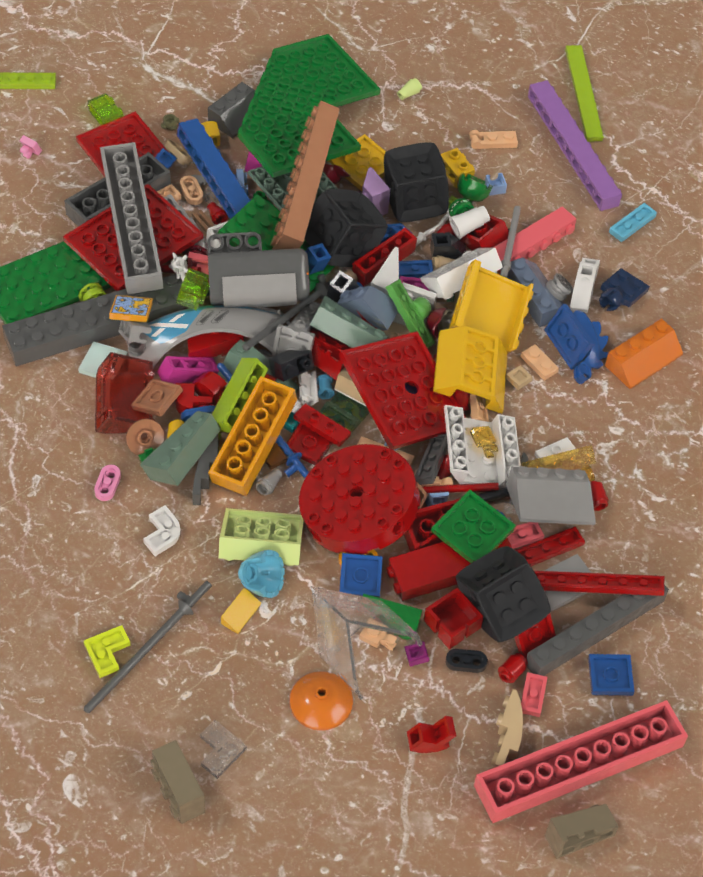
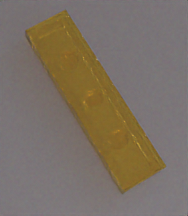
[521,445,597,470]

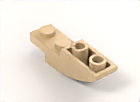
[491,689,523,768]

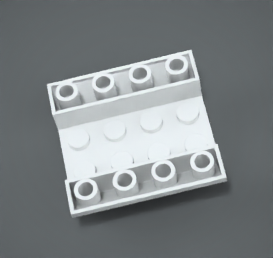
[444,405,521,489]

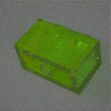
[176,268,209,311]

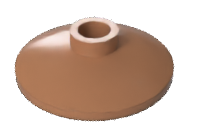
[126,419,164,455]

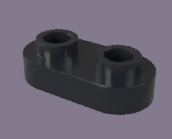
[445,649,488,673]

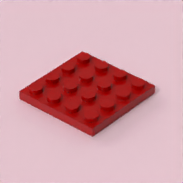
[76,111,168,177]

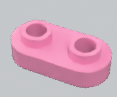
[94,465,121,501]

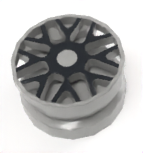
[546,273,573,301]

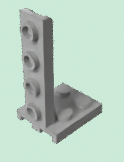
[272,302,320,372]

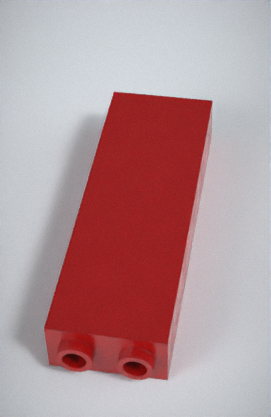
[386,537,512,601]

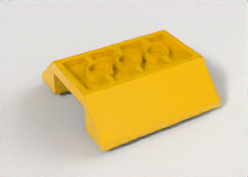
[433,326,507,414]

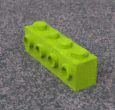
[212,358,268,433]

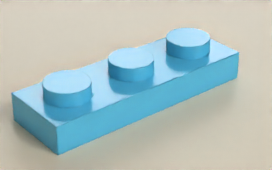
[609,203,657,242]

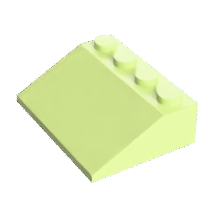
[218,508,304,566]

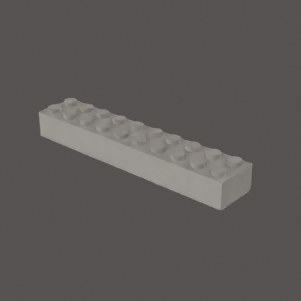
[100,142,164,294]

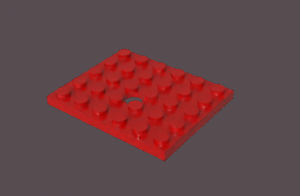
[63,184,204,291]
[339,331,466,450]

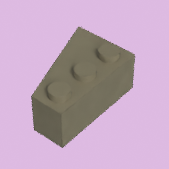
[545,804,619,859]

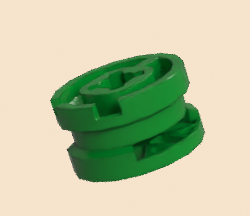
[449,198,474,216]

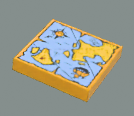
[109,295,153,322]

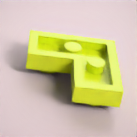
[83,625,131,678]

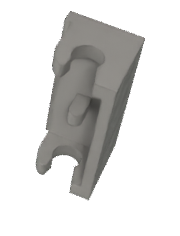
[118,320,152,343]

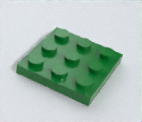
[431,490,516,563]

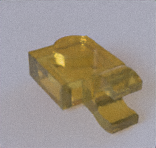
[470,426,498,458]

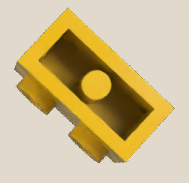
[441,148,475,188]

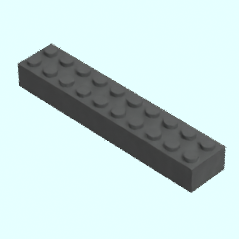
[2,274,191,366]

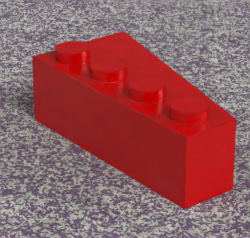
[404,498,461,552]

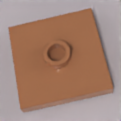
[131,379,183,417]

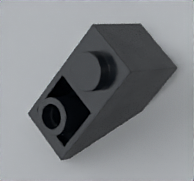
[430,232,466,260]
[326,271,359,303]
[268,350,315,382]

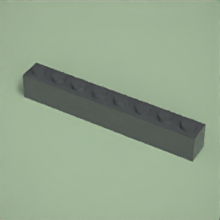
[527,575,669,676]

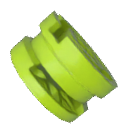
[78,282,106,302]

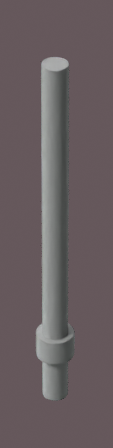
[500,206,521,278]

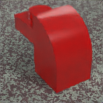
[192,371,227,406]
[175,383,213,415]
[407,716,456,753]

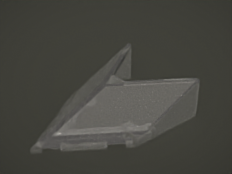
[311,586,422,700]

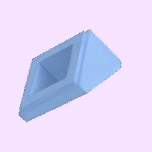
[425,492,449,506]

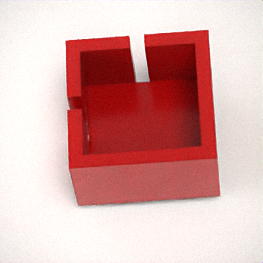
[423,588,483,650]

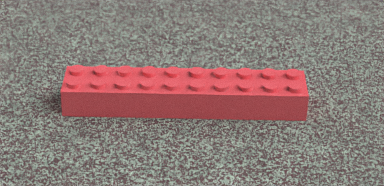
[474,700,688,823]

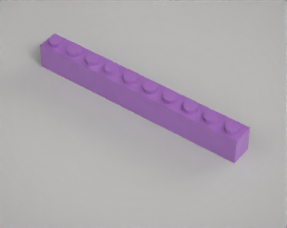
[528,80,622,211]

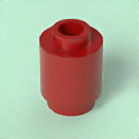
[590,481,609,511]
[498,653,528,683]

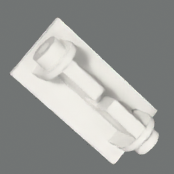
[298,371,319,406]

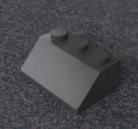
[208,82,255,138]

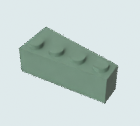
[310,296,388,348]
[140,411,221,486]

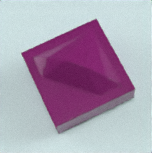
[404,641,430,667]

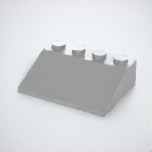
[506,466,596,525]

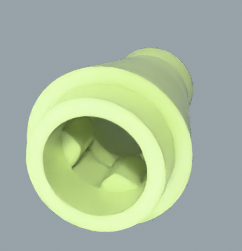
[397,78,422,100]

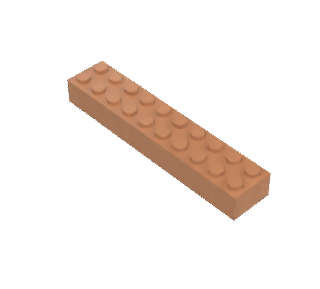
[271,101,340,250]

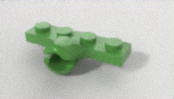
[385,279,435,349]

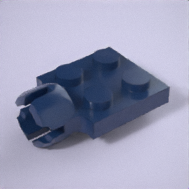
[599,268,650,311]

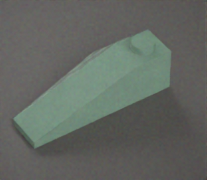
[218,339,299,393]

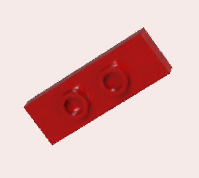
[293,403,351,447]

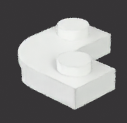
[143,505,180,556]

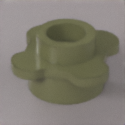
[161,114,179,130]

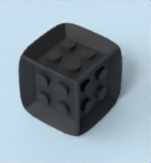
[384,142,449,222]
[305,189,388,267]
[456,546,551,642]

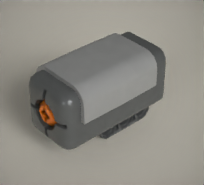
[207,232,310,308]

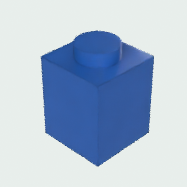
[306,243,331,274]

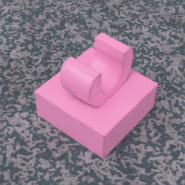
[19,135,42,159]

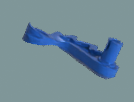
[573,310,609,384]

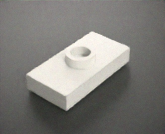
[535,437,578,468]

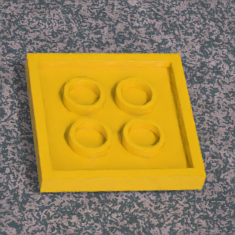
[328,134,386,191]

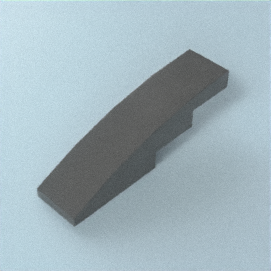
[192,434,219,505]

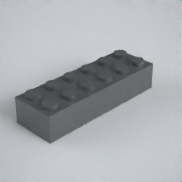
[64,152,171,226]

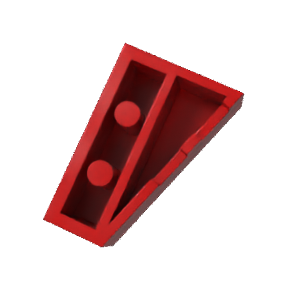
[310,328,351,381]
[188,332,244,358]

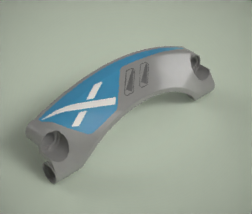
[127,305,291,374]

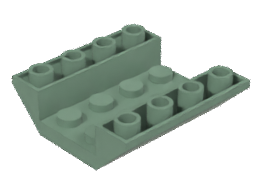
[248,167,338,211]

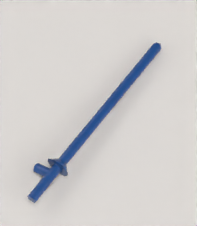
[217,363,309,479]

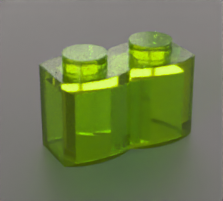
[88,93,124,126]

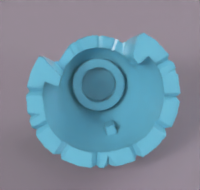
[238,550,285,598]

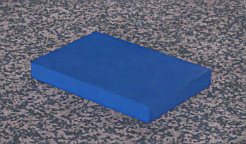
[544,304,594,369]

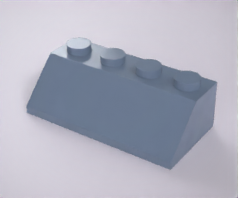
[507,257,564,327]

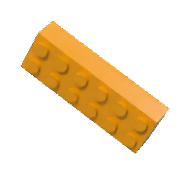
[208,376,297,496]

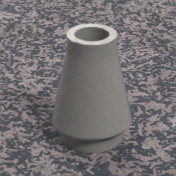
[256,469,282,496]

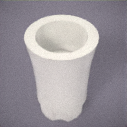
[449,206,490,239]

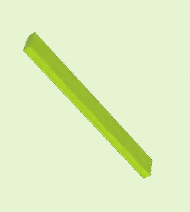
[565,45,604,142]

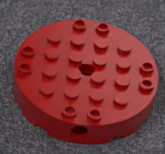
[299,444,420,555]

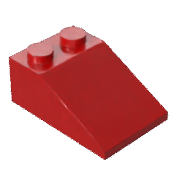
[455,215,509,251]

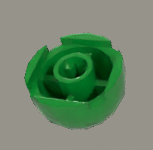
[457,172,493,204]

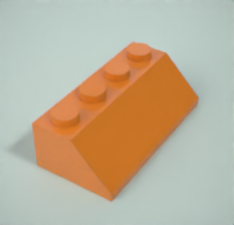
[605,318,683,389]

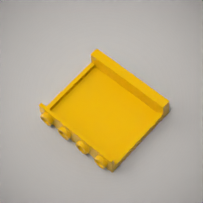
[449,259,534,354]

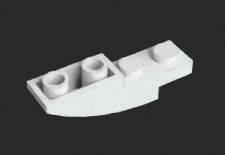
[570,258,600,313]

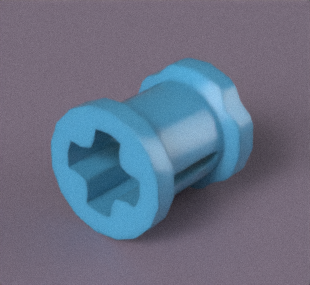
[317,374,335,399]

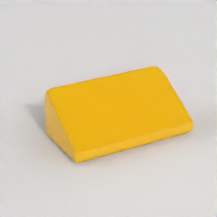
[221,588,261,634]

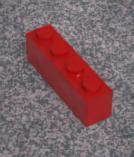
[352,228,417,287]

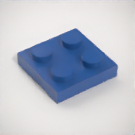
[339,553,383,598]
[588,654,635,696]

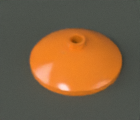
[290,671,353,730]

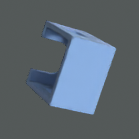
[485,173,507,196]

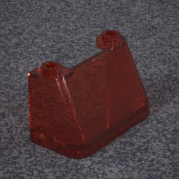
[95,352,155,434]

